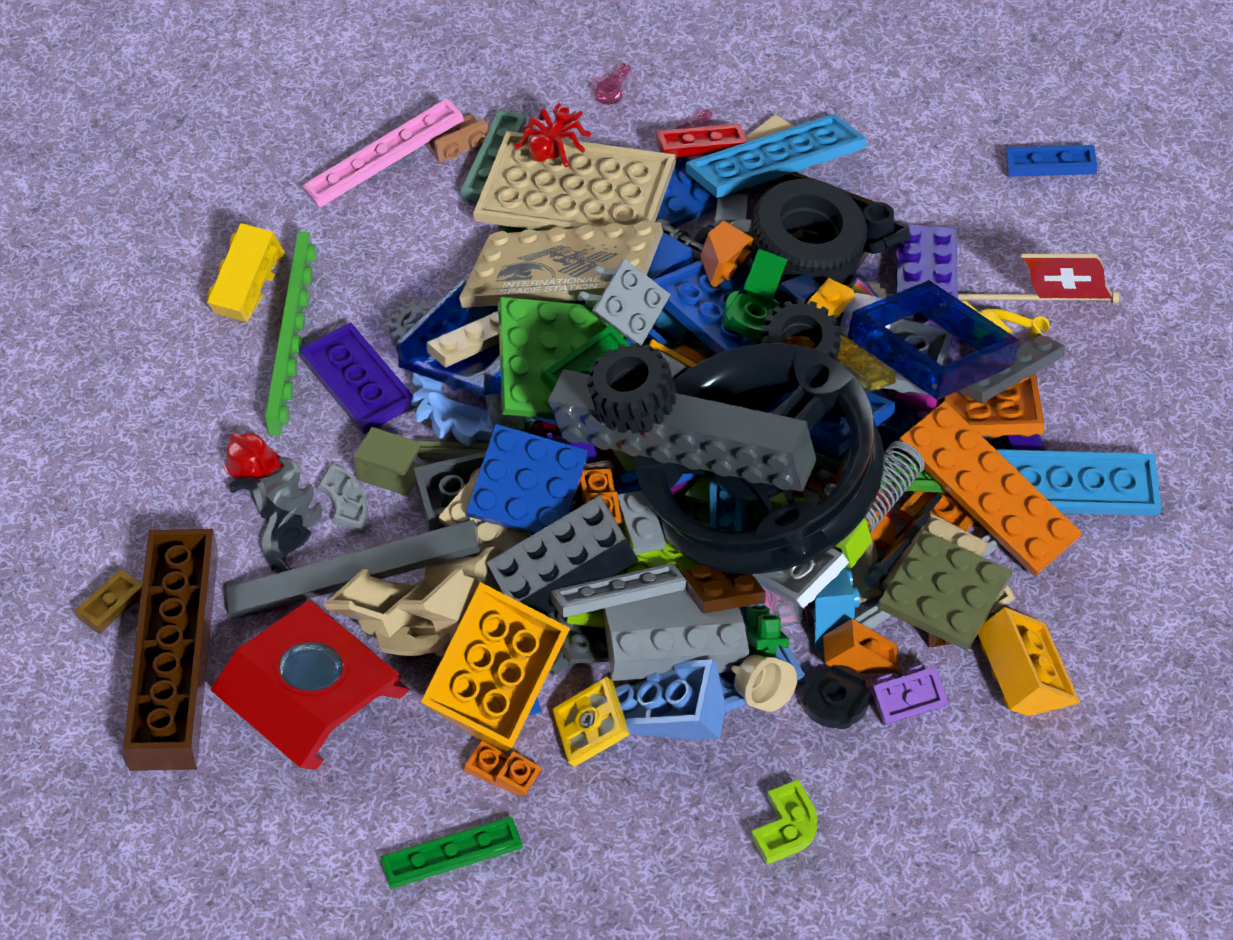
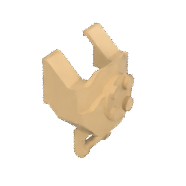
[324,547,502,656]

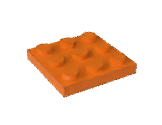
[944,374,1044,437]

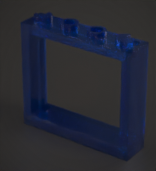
[847,280,1020,400]

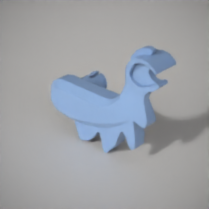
[411,360,511,446]

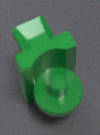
[744,605,789,657]

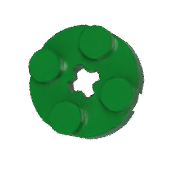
[723,290,780,344]

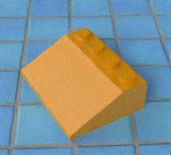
[420,582,570,752]

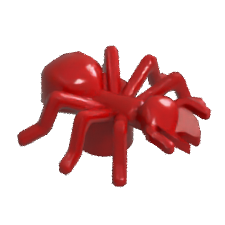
[514,103,591,168]

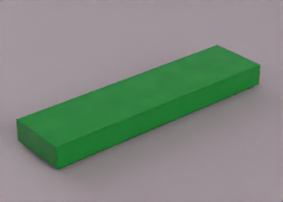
[380,816,523,889]

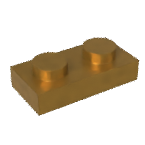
[74,569,142,634]

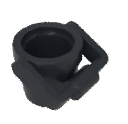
[863,202,912,254]

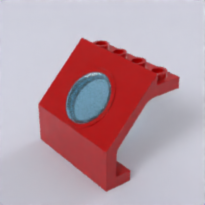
[210,600,409,770]

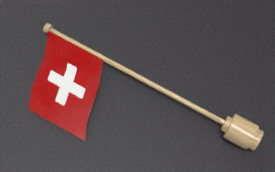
[845,254,1119,303]

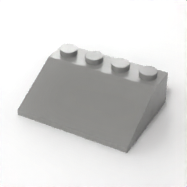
[602,590,749,681]

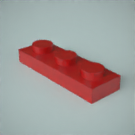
[655,124,748,158]

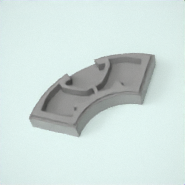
[318,463,368,533]

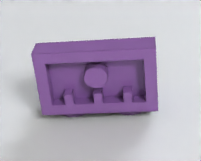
[868,664,949,726]

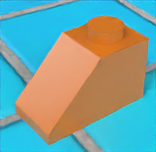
[823,619,900,674]

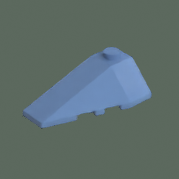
[615,659,726,740]

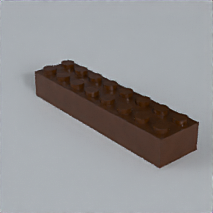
[123,529,218,771]

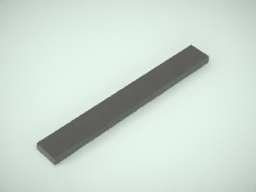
[226,520,481,619]

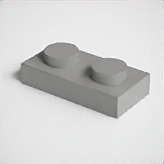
[618,490,666,554]

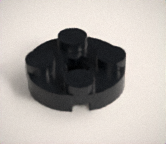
[802,665,870,729]

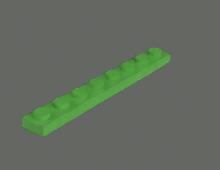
[265,232,317,435]

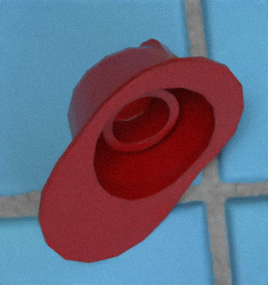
[222,433,283,480]

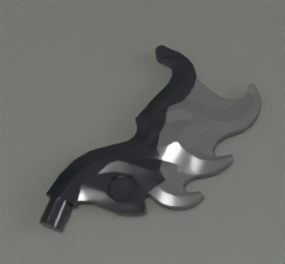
[229,458,322,573]

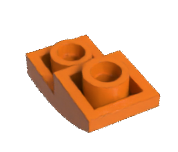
[579,469,621,524]
[464,740,542,797]

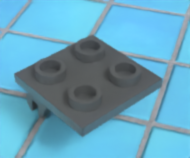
[546,610,609,676]

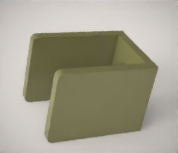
[354,427,423,495]

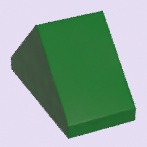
[744,249,788,300]

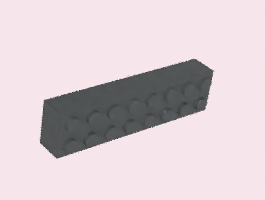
[548,369,816,492]

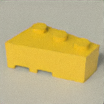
[207,223,287,322]

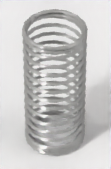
[864,441,925,534]

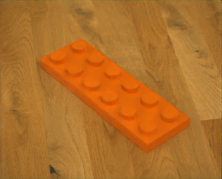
[899,401,1082,577]

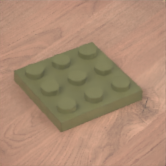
[878,530,1013,651]

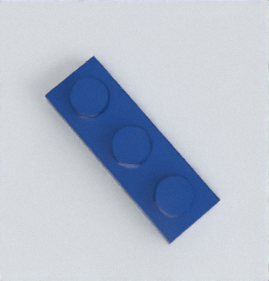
[1006,145,1097,177]

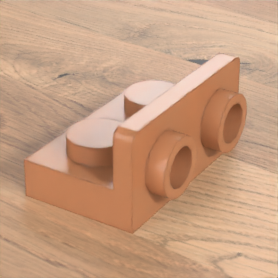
[424,113,488,163]

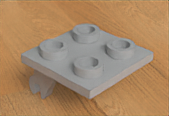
[577,259,671,346]

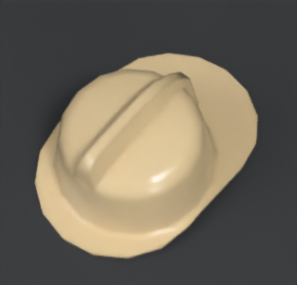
[731,655,797,712]

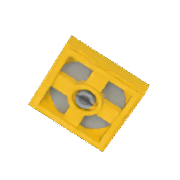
[552,676,630,767]

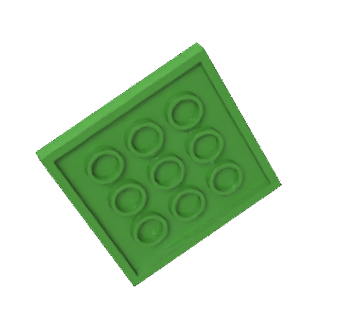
[498,297,623,419]

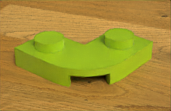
[751,779,817,865]

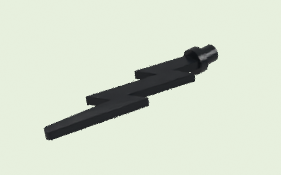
[864,492,942,587]

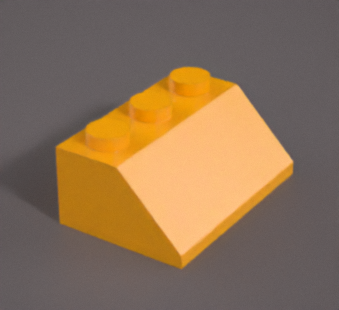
[978,607,1080,716]

